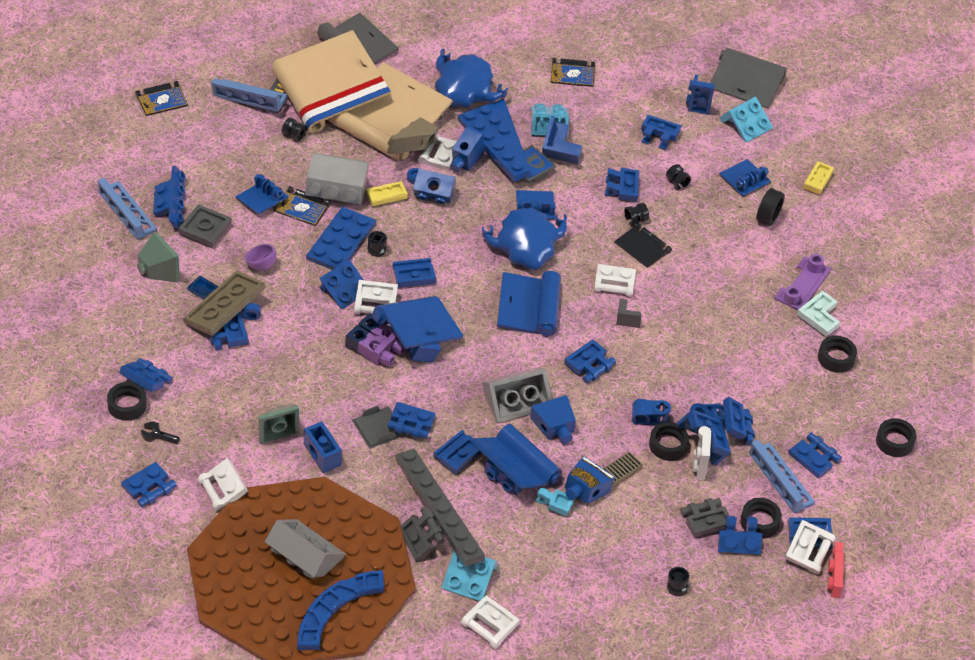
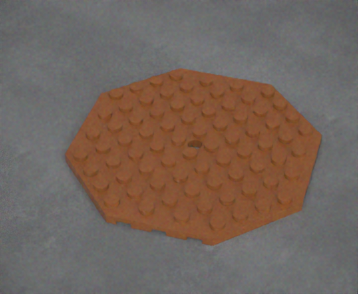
[187,477,416,660]

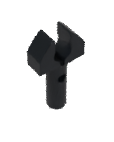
[141,422,180,444]

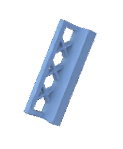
[211,78,288,112]
[98,178,157,240]
[749,440,815,513]

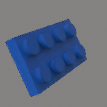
[306,206,376,270]

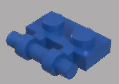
[210,312,248,351]
[564,339,616,383]
[119,358,173,392]
[723,396,755,446]
[387,402,436,439]
[788,432,842,478]
[121,462,177,507]

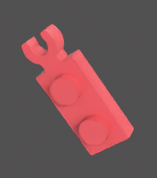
[827,542,844,598]

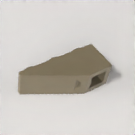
[387,117,439,154]

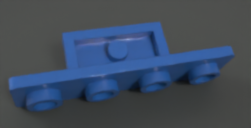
[153,165,186,231]

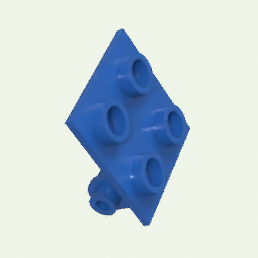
[719,159,771,196]
[235,174,289,215]
[516,190,556,220]
[319,259,364,309]

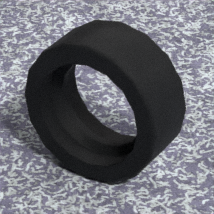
[756,188,785,226]
[818,335,857,373]
[107,382,147,421]
[876,418,917,457]
[649,422,689,461]
[740,497,782,538]

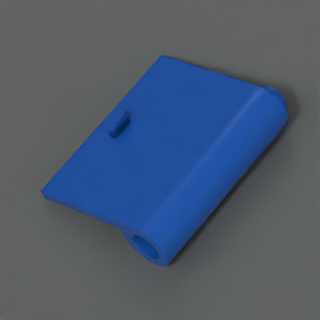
[497,271,561,336]
[372,296,463,349]
[471,424,562,489]

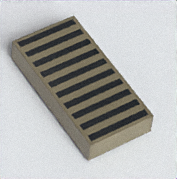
[603,452,643,488]

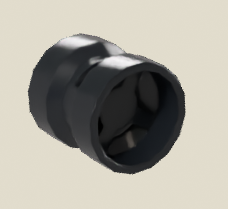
[282,117,307,142]
[666,164,691,190]
[624,203,649,225]
[367,231,387,257]
[667,567,690,597]

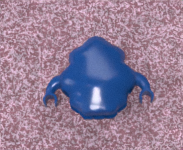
[435,48,508,108]
[482,208,567,270]

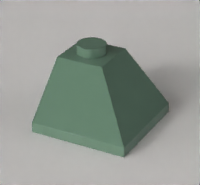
[137,232,180,283]
[258,403,299,444]

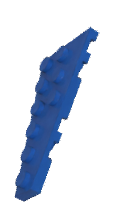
[457,99,530,182]

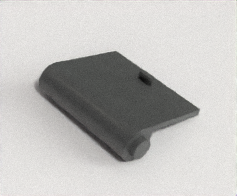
[317,13,399,67]
[710,48,787,109]

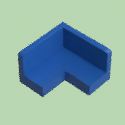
[542,116,583,164]
[677,409,731,465]

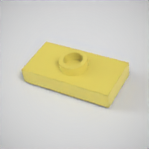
[803,161,834,195]
[366,181,408,206]

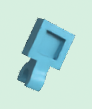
[535,488,574,517]

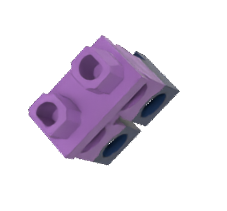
[345,313,406,367]

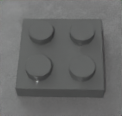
[178,204,232,247]

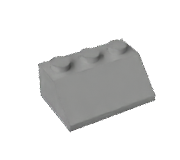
[305,152,369,205]
[482,367,552,423]
[265,519,345,578]

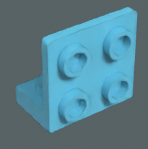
[719,96,773,142]
[530,103,569,136]
[442,551,499,601]

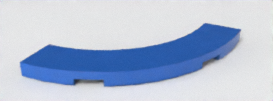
[297,570,384,650]

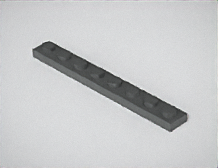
[396,448,485,567]

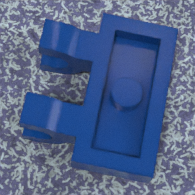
[641,115,682,150]
[605,168,639,202]
[718,515,762,554]

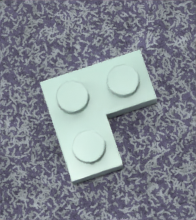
[797,291,840,337]

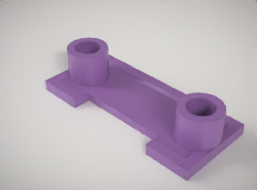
[774,254,831,310]

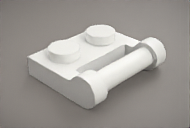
[418,135,457,171]
[594,264,636,297]
[354,280,398,315]
[693,426,711,480]
[197,458,248,512]
[785,520,836,575]
[461,595,520,649]

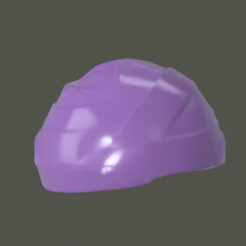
[245,244,277,271]

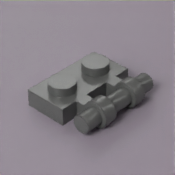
[680,498,729,538]
[401,506,445,561]

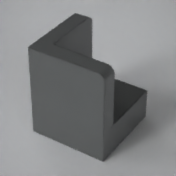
[616,299,642,328]

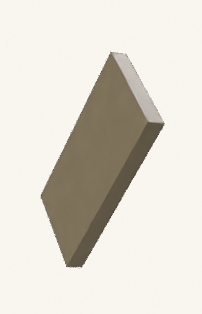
[183,271,266,336]

